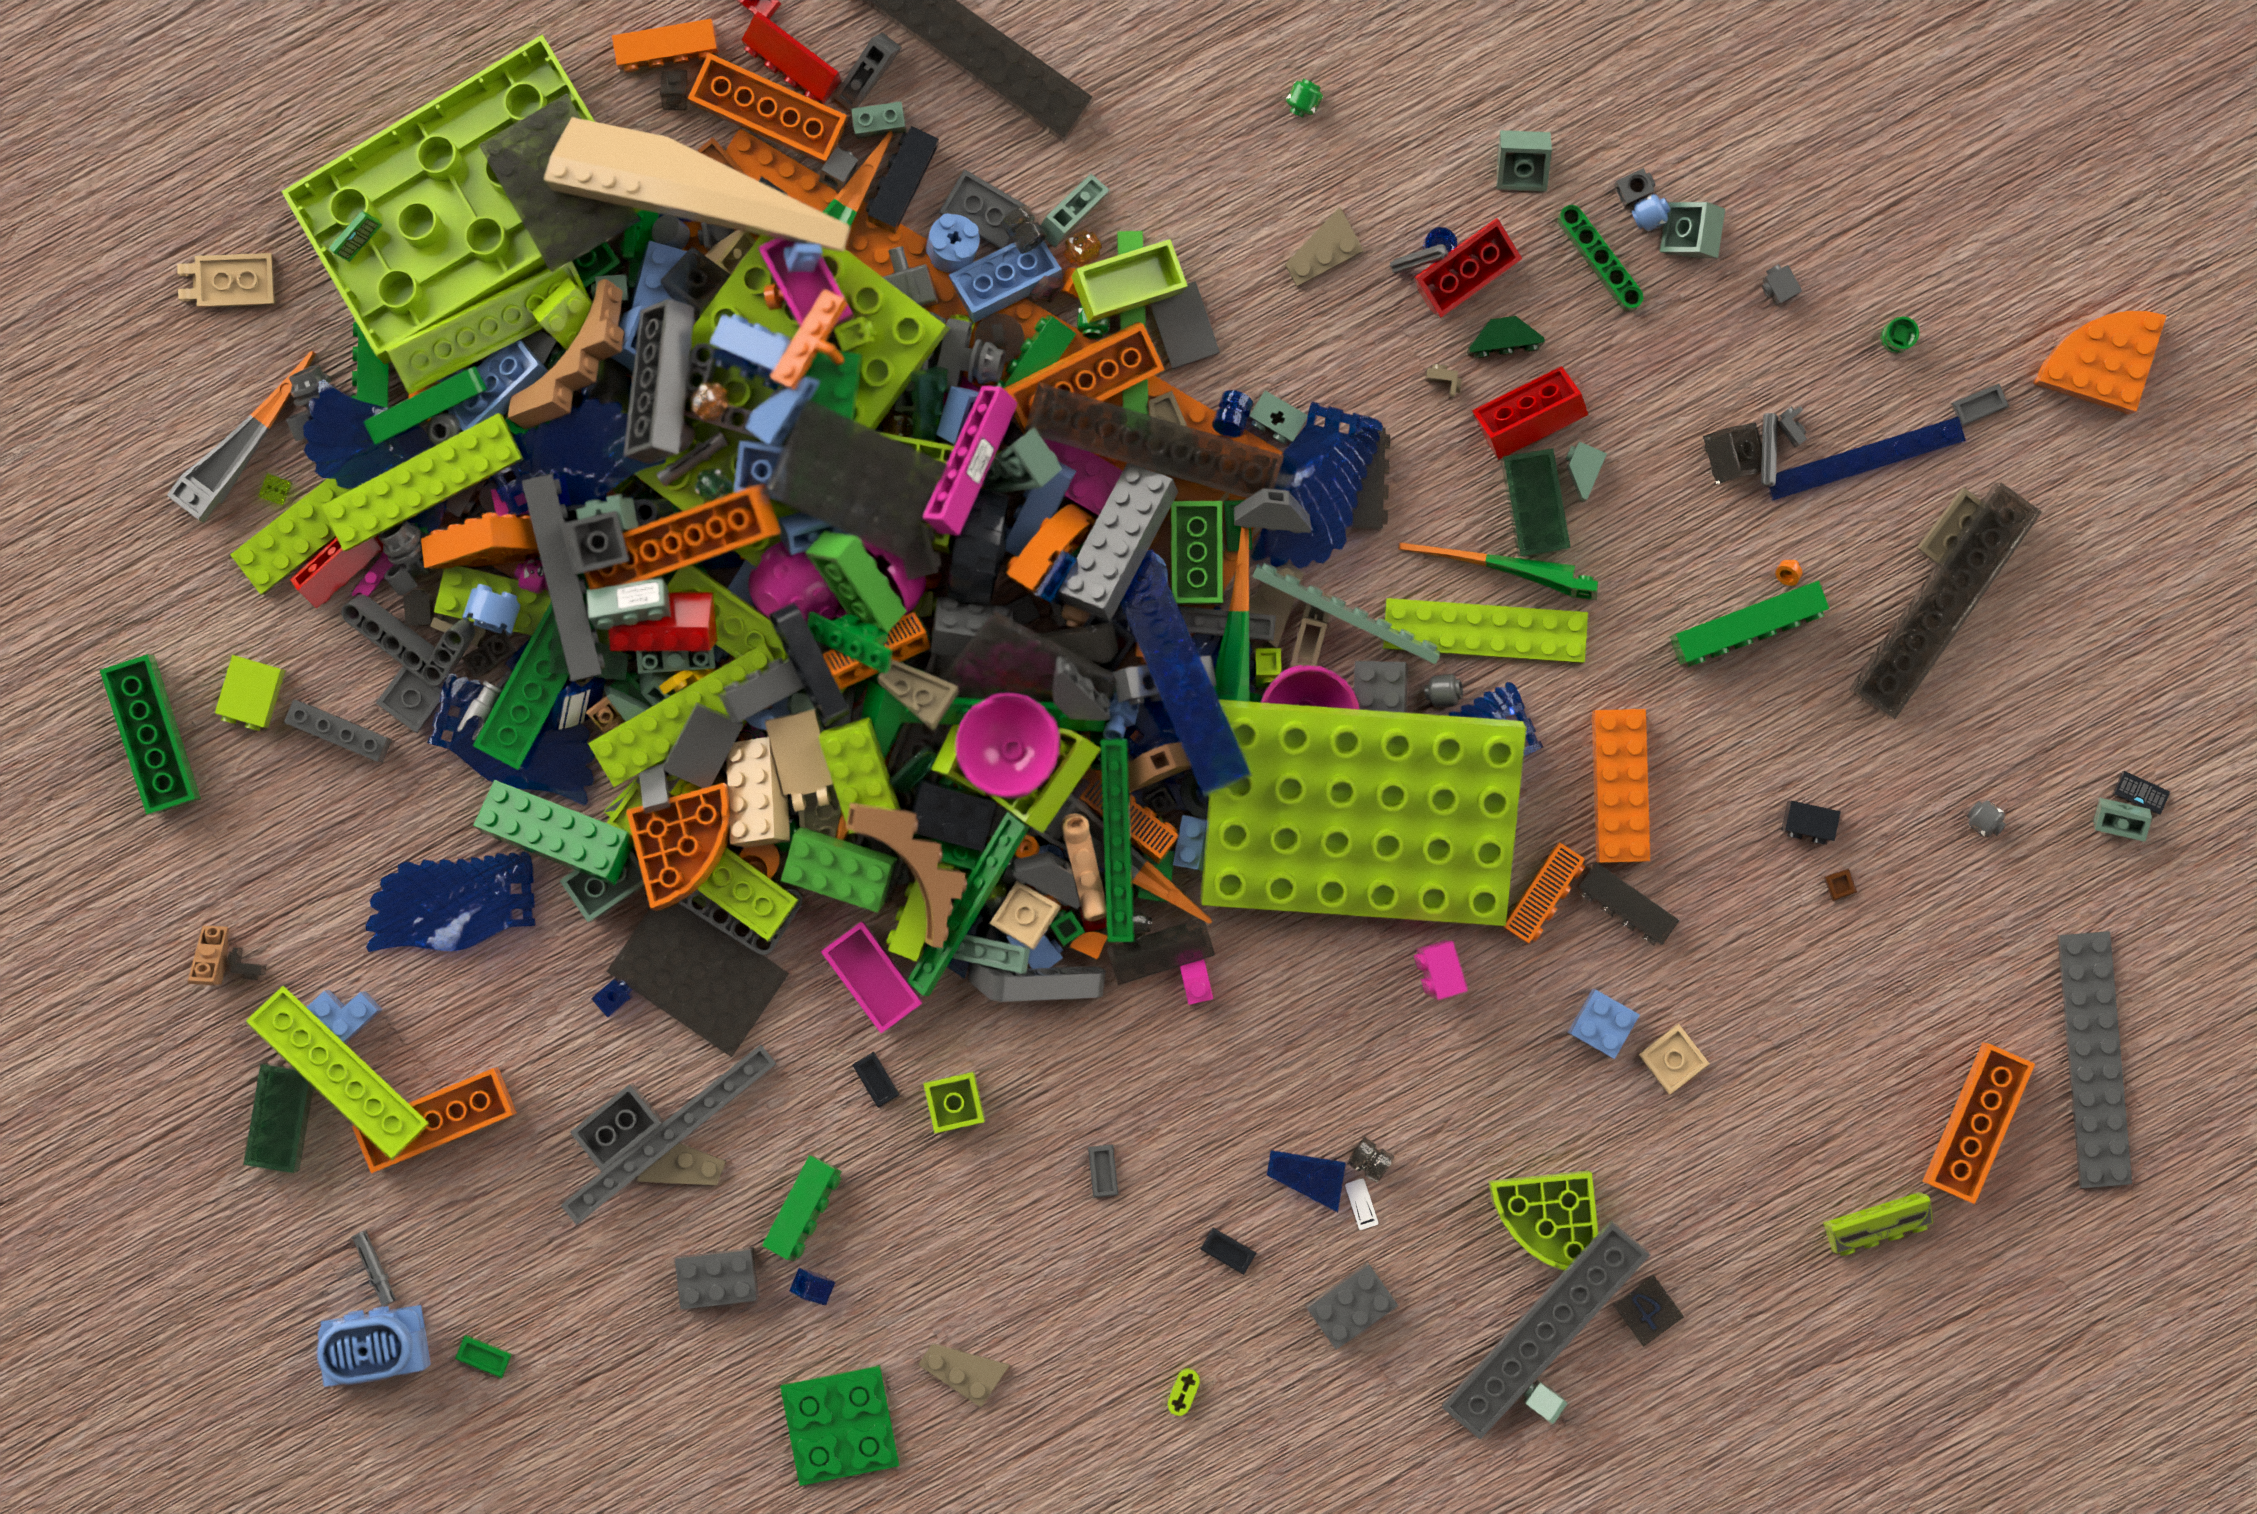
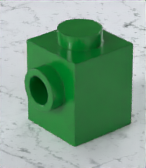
[1050,909,1085,946]

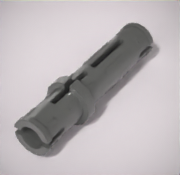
[657,431,729,487]
[351,1230,397,1306]

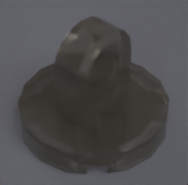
[974,313,1025,364]

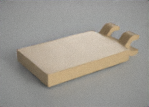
[177,253,275,308]
[765,709,833,812]

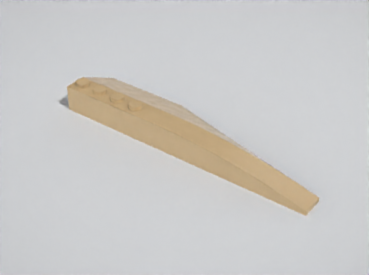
[544,117,850,252]

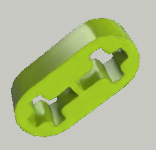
[1167,1368,1200,1416]

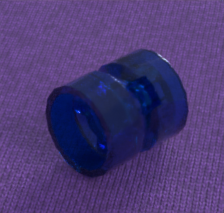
[1422,227,1457,263]
[1212,390,1253,438]

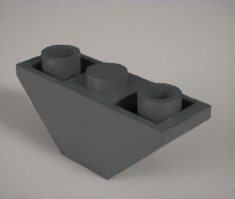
[1233,488,1311,533]
[1053,656,1110,721]
[1011,851,1080,909]

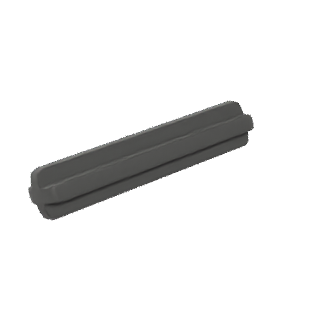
[1390,244,1448,274]
[1761,413,1778,487]

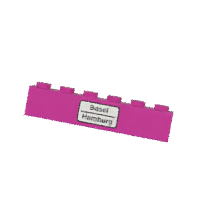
[922,386,1018,535]

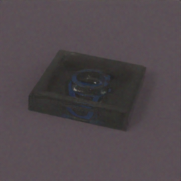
[1613,1275,1684,1347]

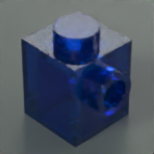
[591,978,633,1018]
[789,1268,835,1306]

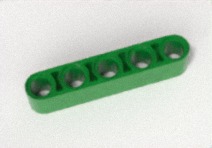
[1558,205,1644,311]
[363,366,487,445]

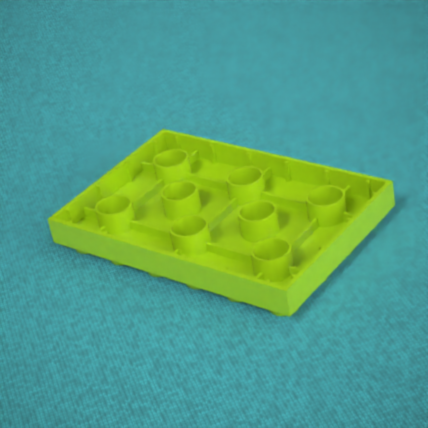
[281,35,642,365]
[603,235,950,568]
[1200,700,1526,926]

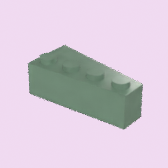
[982,428,1062,493]

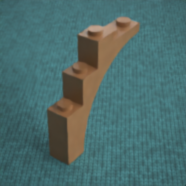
[508,279,624,430]
[846,802,967,948]

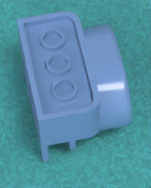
[317,1305,431,1386]

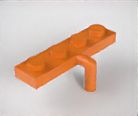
[770,289,848,390]

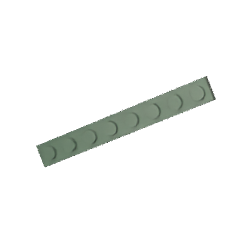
[1252,563,1440,664]

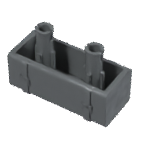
[883,246,939,309]

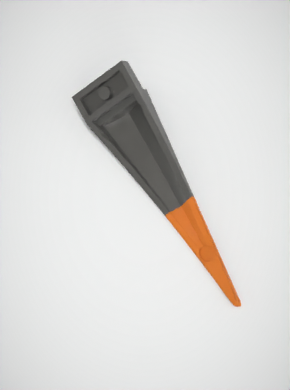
[167,351,316,523]
[1030,793,1212,924]

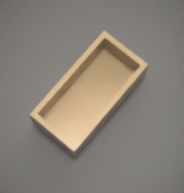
[726,737,790,848]

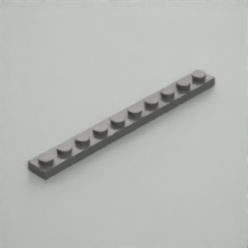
[560,1044,776,1225]

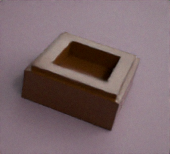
[1824,868,1857,901]

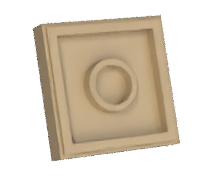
[990,881,1061,950]
[1638,1024,1710,1095]

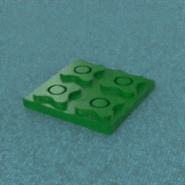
[780,1365,900,1486]

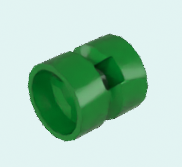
[1880,316,1919,354]

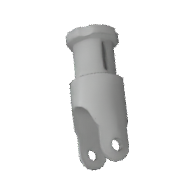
[458,681,502,740]

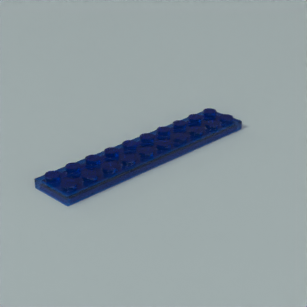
[1120,549,1252,796]

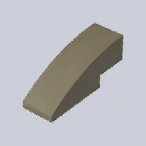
[1290,593,1333,667]

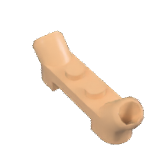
[1061,813,1107,921]

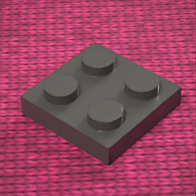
[376,665,448,733]

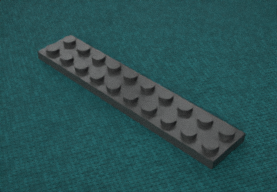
[2058,931,2132,1188]
[1442,1220,1650,1440]

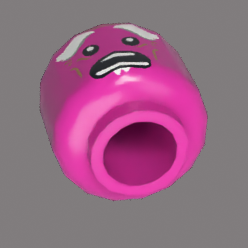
[515,557,549,594]

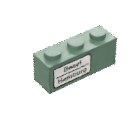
[587,577,671,629]

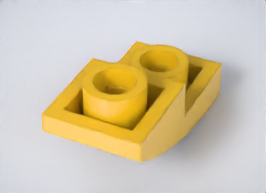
[659,668,715,695]

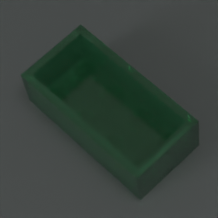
[1501,448,1571,558]
[243,1063,314,1173]

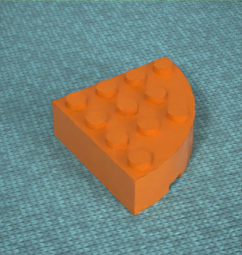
[2033,311,2167,415]
[1007,504,1098,605]
[421,513,540,569]
[626,783,730,911]

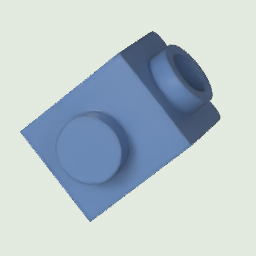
[783,244,822,272]

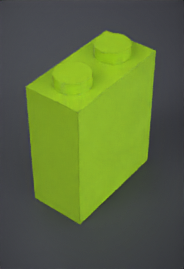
[215,655,286,731]

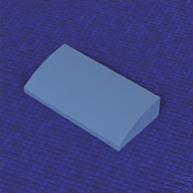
[949,231,1062,323]
[448,339,548,431]

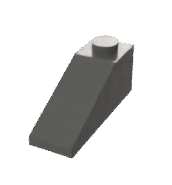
[833,32,902,112]

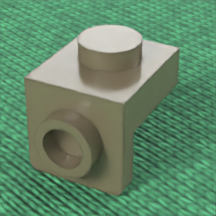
[1425,364,1462,399]

